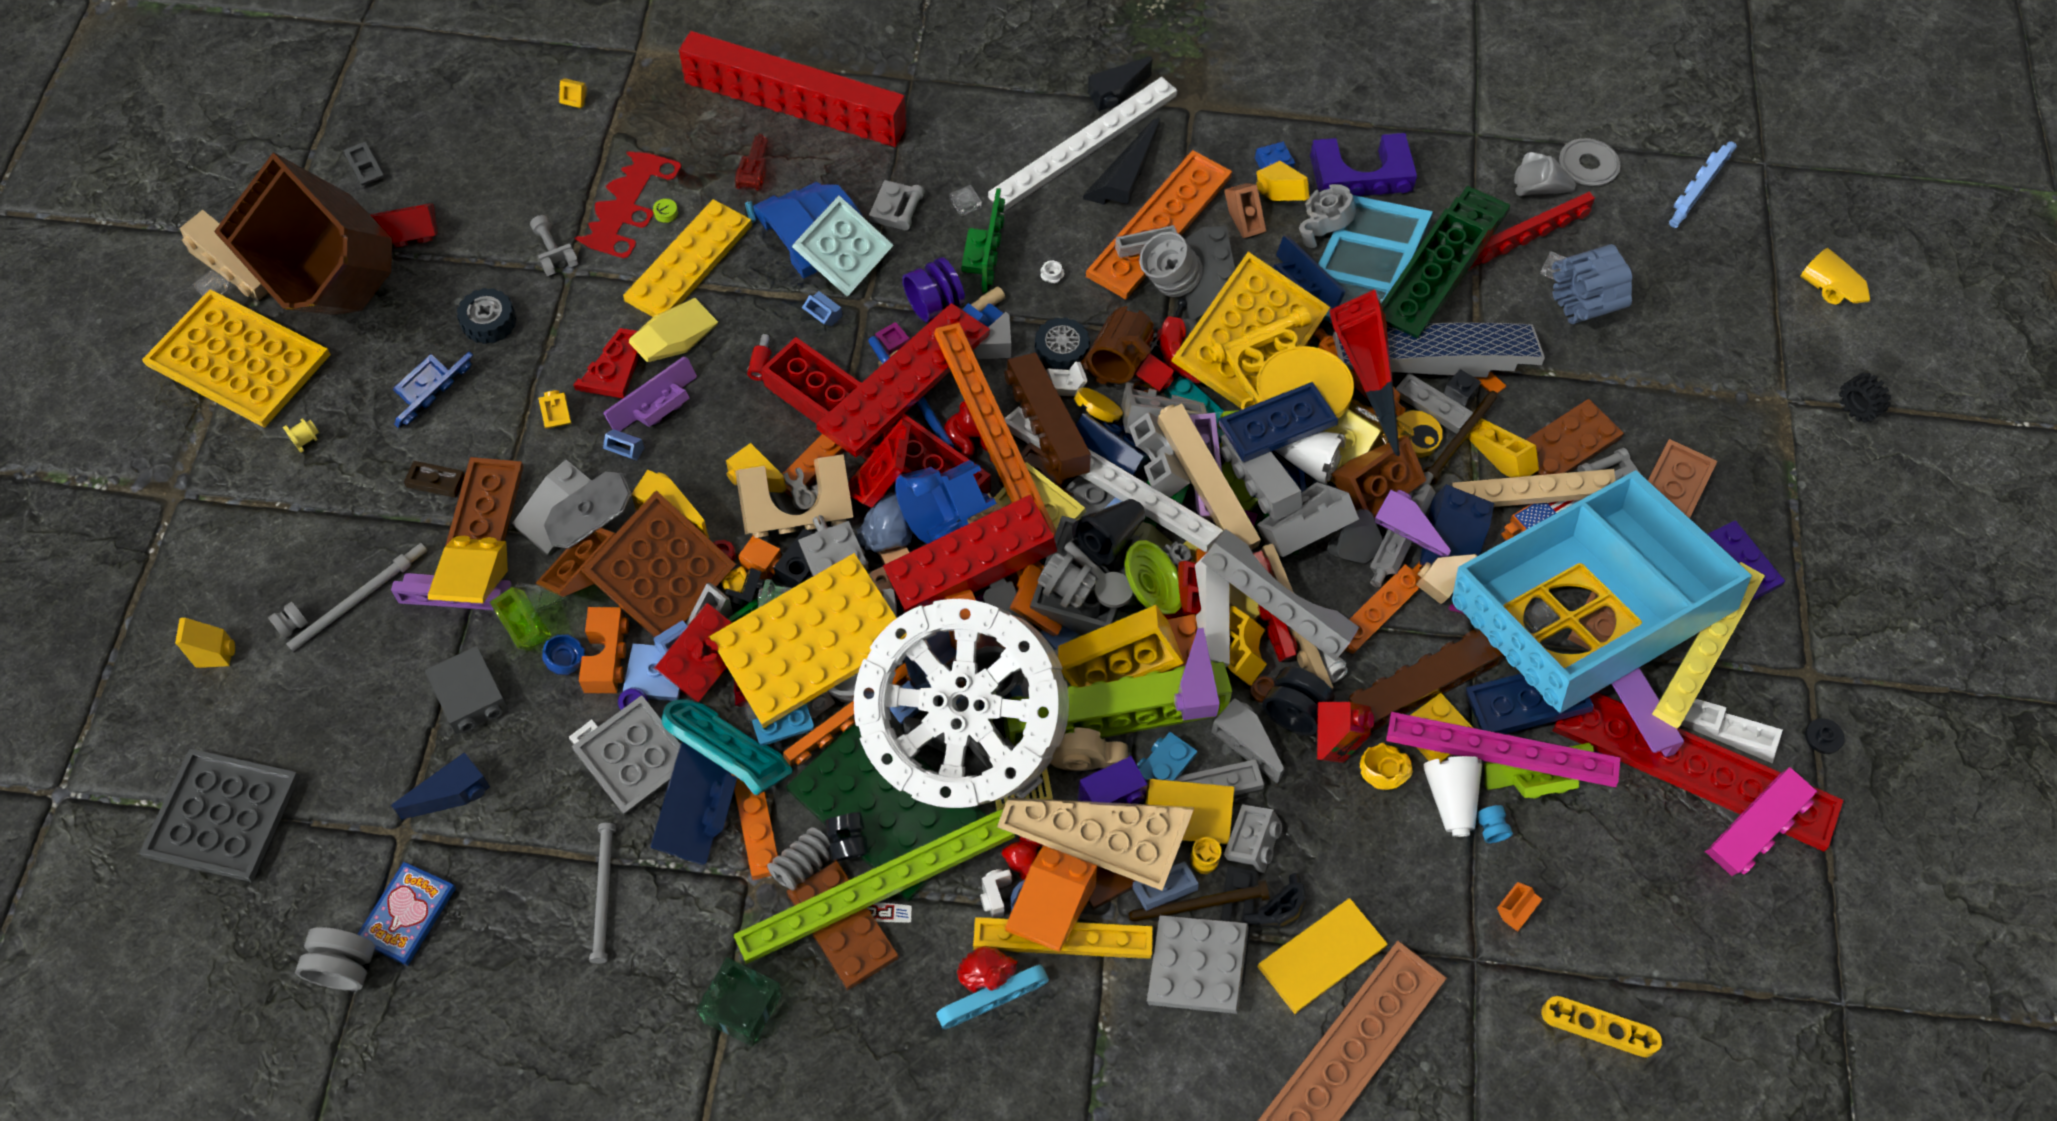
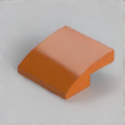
[1009,564,1062,636]

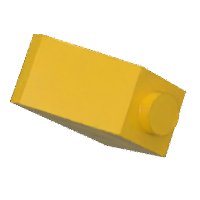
[1256,161,1310,201]
[726,443,786,493]
[175,618,235,668]

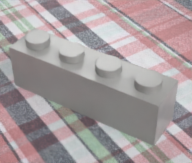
[1220,434,1303,521]

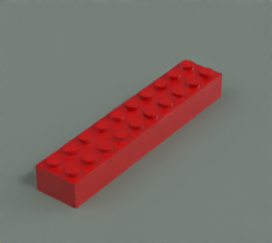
[679,31,906,147]
[761,337,991,494]

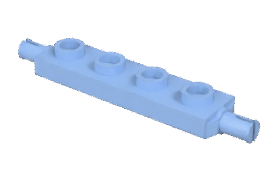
[1669,142,1737,228]

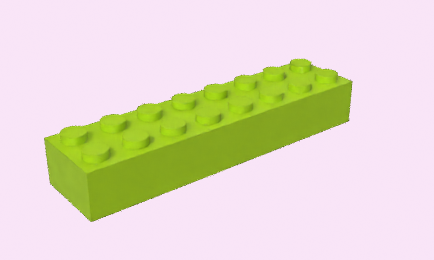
[1003,661,1232,747]

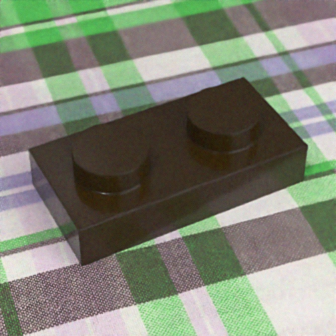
[404,461,465,498]

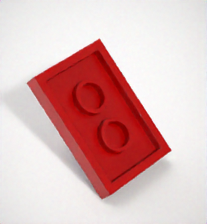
[654,603,732,702]

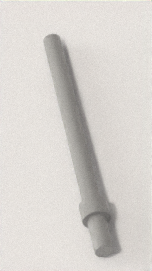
[286,543,427,652]

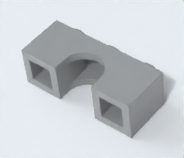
[1129,412,1190,497]

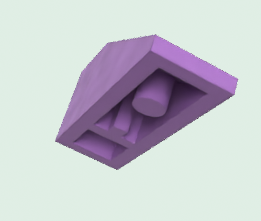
[1375,490,1451,557]
[1174,628,1220,720]

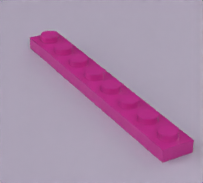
[1386,712,1620,788]

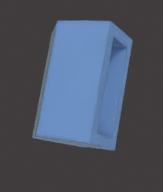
[802,291,842,326]
[603,429,644,461]
[654,620,687,655]

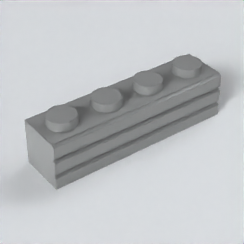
[1115,225,1177,258]

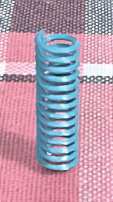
[745,201,756,223]

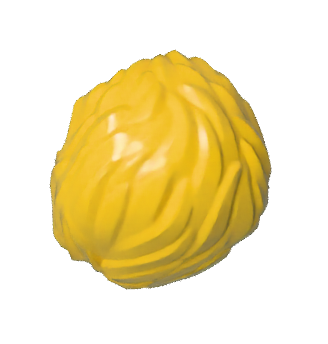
[1359,743,1413,790]

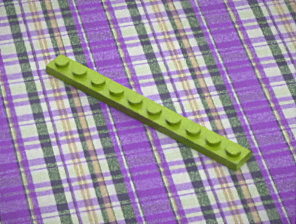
[733,809,1015,964]

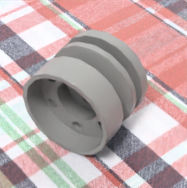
[1139,231,1203,297]

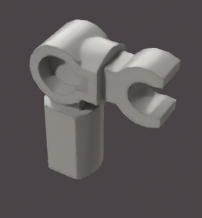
[783,467,818,510]

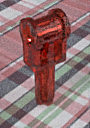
[735,134,768,191]

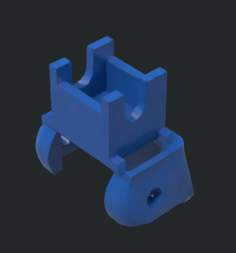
[895,460,997,544]

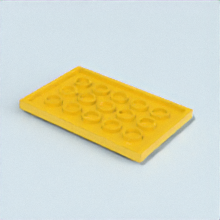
[1171,252,1330,408]
[142,289,331,428]
[709,553,907,728]

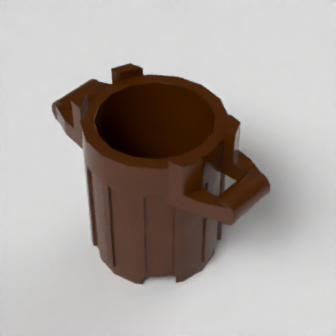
[1081,306,1154,384]

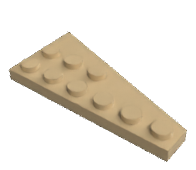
[997,798,1194,891]

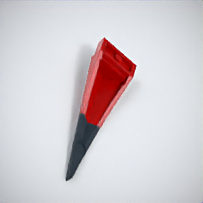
[1329,289,1400,457]

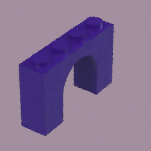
[1310,133,1417,196]

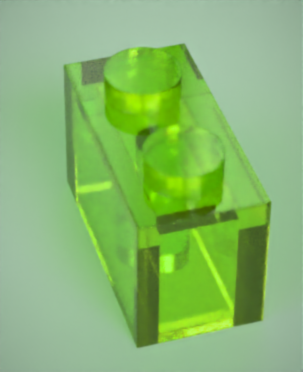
[490,587,551,651]

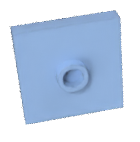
[622,644,681,701]

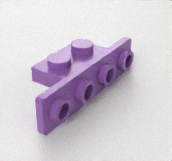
[604,357,697,431]

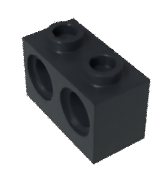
[773,528,814,589]

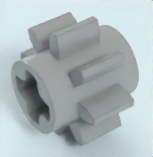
[1162,541,1193,571]

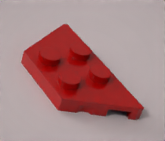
[848,418,911,508]

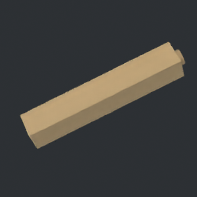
[1157,403,1261,550]

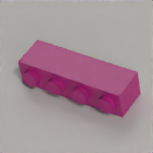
[1705,767,1817,876]

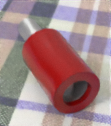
[747,334,772,381]

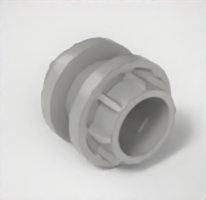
[1037,553,1097,608]

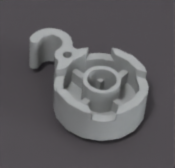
[1299,184,1357,248]

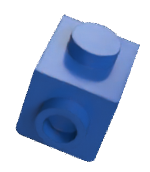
[963,303,1004,327]

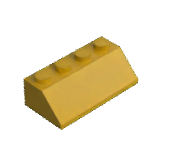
[1058,605,1184,688]

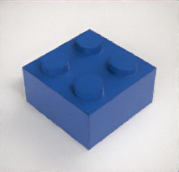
[1255,142,1295,169]

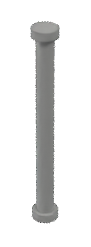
[589,823,616,963]

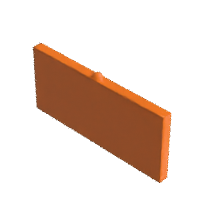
[1475,372,1506,394]

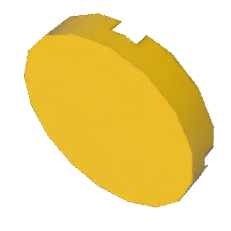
[1074,387,1123,423]

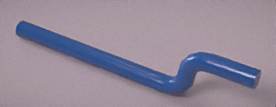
[868,336,954,448]

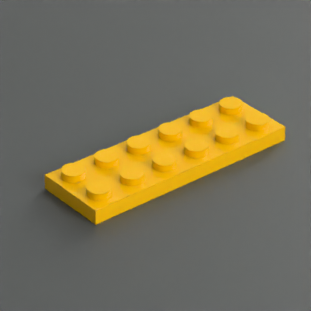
[623,199,752,317]

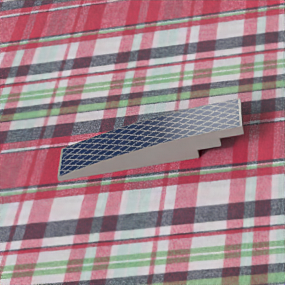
[1333,323,1545,377]

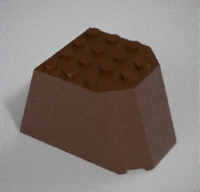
[214,152,392,315]

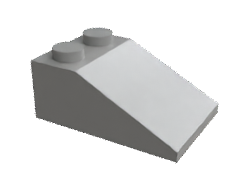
[512,460,592,556]

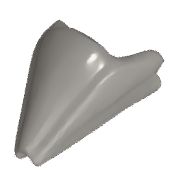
[1514,152,1576,196]

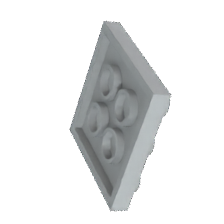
[572,695,680,815]
[1147,916,1249,1014]

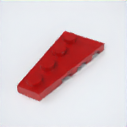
[1253,551,1297,662]

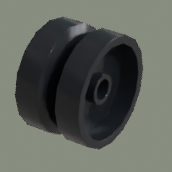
[1262,667,1335,736]

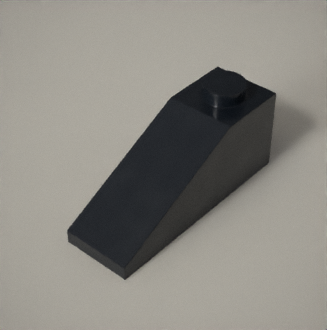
[1088,56,1153,111]

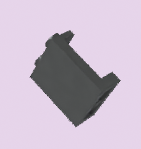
[425,646,508,734]

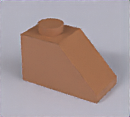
[1224,183,1266,238]

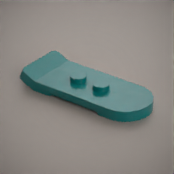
[661,700,793,795]

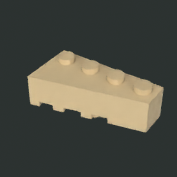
[180,210,269,301]

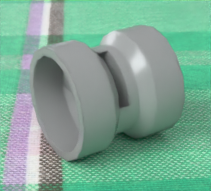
[267,602,308,639]

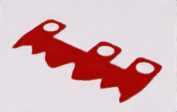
[575,152,681,258]

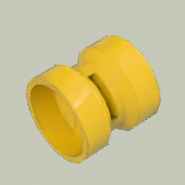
[1190,837,1221,874]

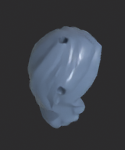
[856,492,914,552]

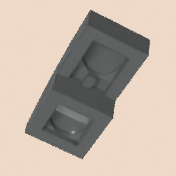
[343,141,384,186]

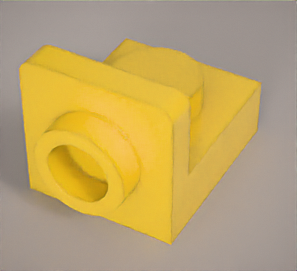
[538,390,572,429]

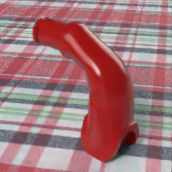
[1157,316,1201,384]

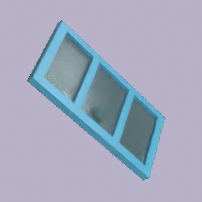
[1318,195,1433,323]

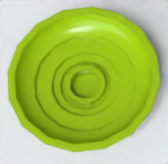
[1124,540,1182,615]

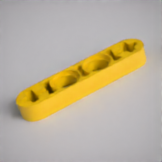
[1542,996,1662,1057]

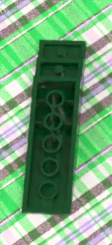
[1381,186,1511,339]

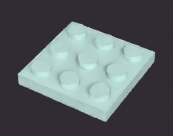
[792,196,893,297]

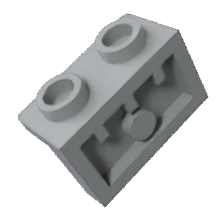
[1224,805,1282,873]

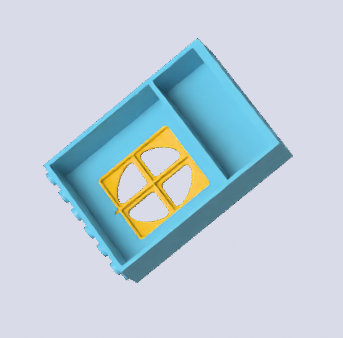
[1452,470,1752,713]

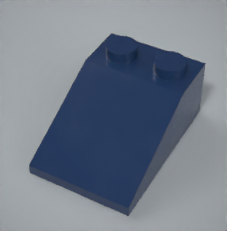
[1419,484,1494,566]

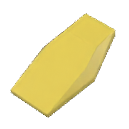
[629,298,718,362]

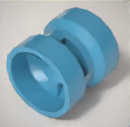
[1476,805,1513,843]

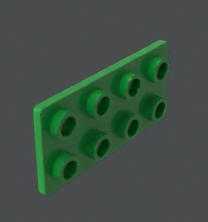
[961,188,1005,294]

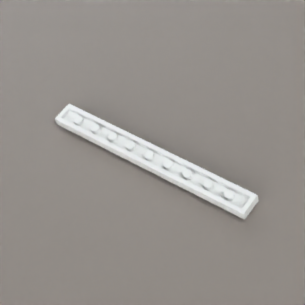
[988,77,1177,211]
[1004,407,1223,553]

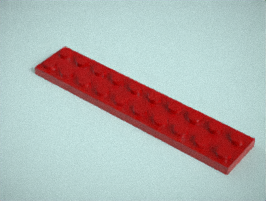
[1552,692,1843,851]

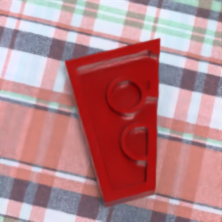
[573,328,640,398]

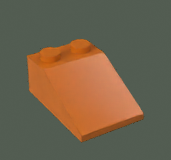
[1005,845,1097,952]

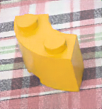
[1227,605,1267,686]

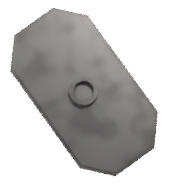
[544,471,632,549]

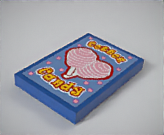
[357,862,456,966]

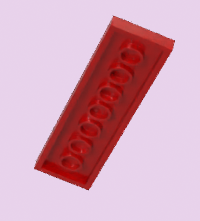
[816,303,990,457]

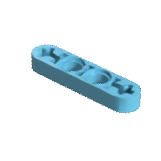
[936,965,1049,1029]

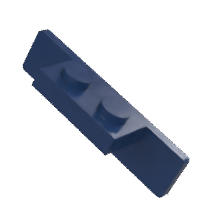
[1273,236,1345,309]

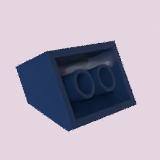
[1076,413,1151,479]

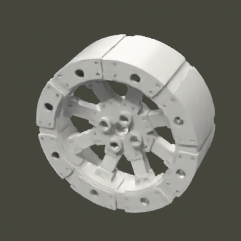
[854,599,1069,808]

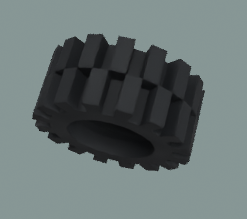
[1839,373,1891,422]

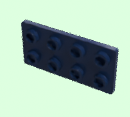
[650,742,737,865]

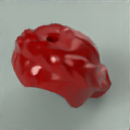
[957,946,1018,993]

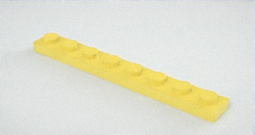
[1652,562,1765,729]

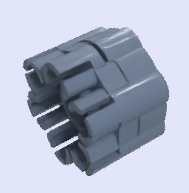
[1552,244,1632,324]

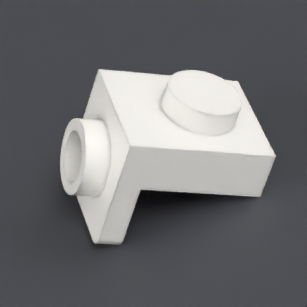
[1046,362,1087,396]
[980,869,1012,918]

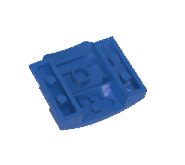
[754,182,863,279]

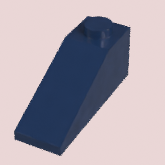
[391,752,490,820]

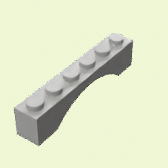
[1201,529,1359,660]

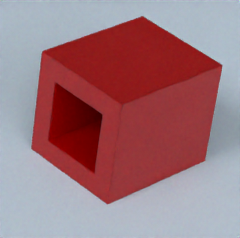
[1135,353,1174,392]

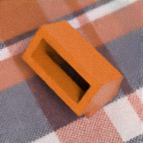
[1497,882,1542,931]

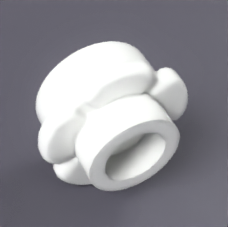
[1040,260,1064,283]

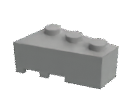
[1121,382,1207,435]
[1257,482,1359,557]

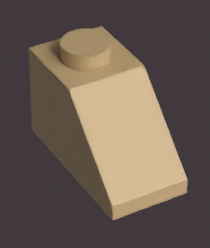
[1415,554,1477,604]

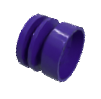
[902,257,965,322]

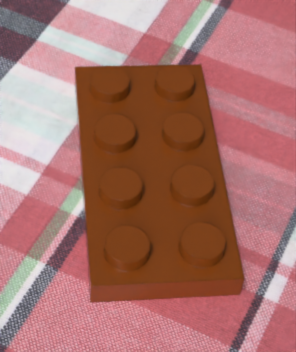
[1525,399,1624,476]
[445,457,524,546]
[786,861,898,991]

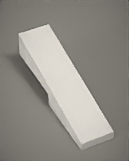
[1195,554,1230,667]
[1681,699,1783,763]

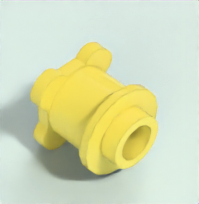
[283,418,319,453]

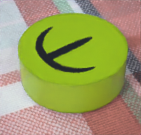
[653,199,678,223]

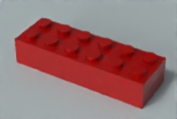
[883,495,1057,613]

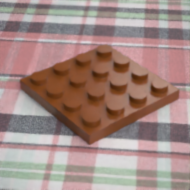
[581,490,736,637]

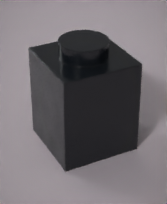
[1444,369,1481,408]

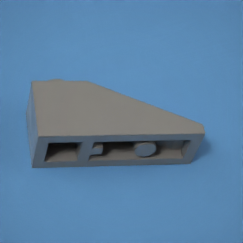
[1211,698,1284,783]

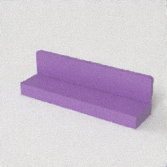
[391,573,512,611]
[1611,668,1684,757]

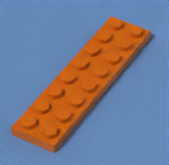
[1086,150,1232,300]

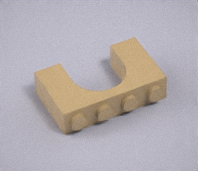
[735,454,853,538]

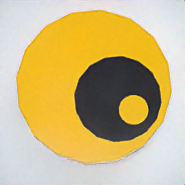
[1396,410,1442,458]

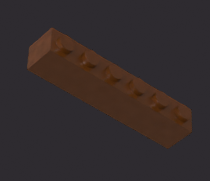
[1004,352,1091,480]
[1348,630,1504,732]

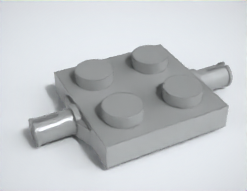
[798,515,869,576]

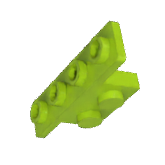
[1484,743,1593,798]

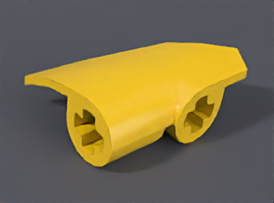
[1800,248,1870,304]

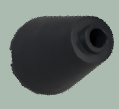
[1072,499,1145,566]

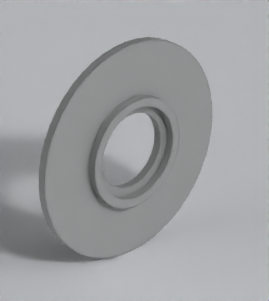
[1559,138,1620,186]

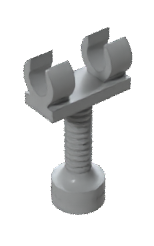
[530,215,578,276]

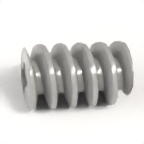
[767,827,830,891]

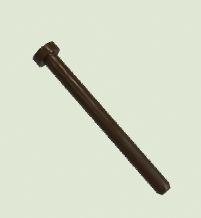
[1423,391,1498,484]
[1128,880,1270,922]

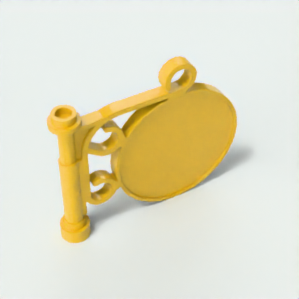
[1209,306,1354,418]

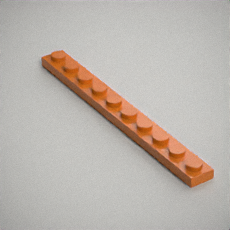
[934,323,1056,536]

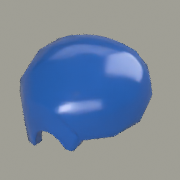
[542,635,585,675]

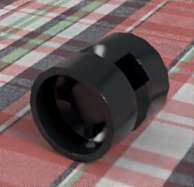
[825,812,870,862]

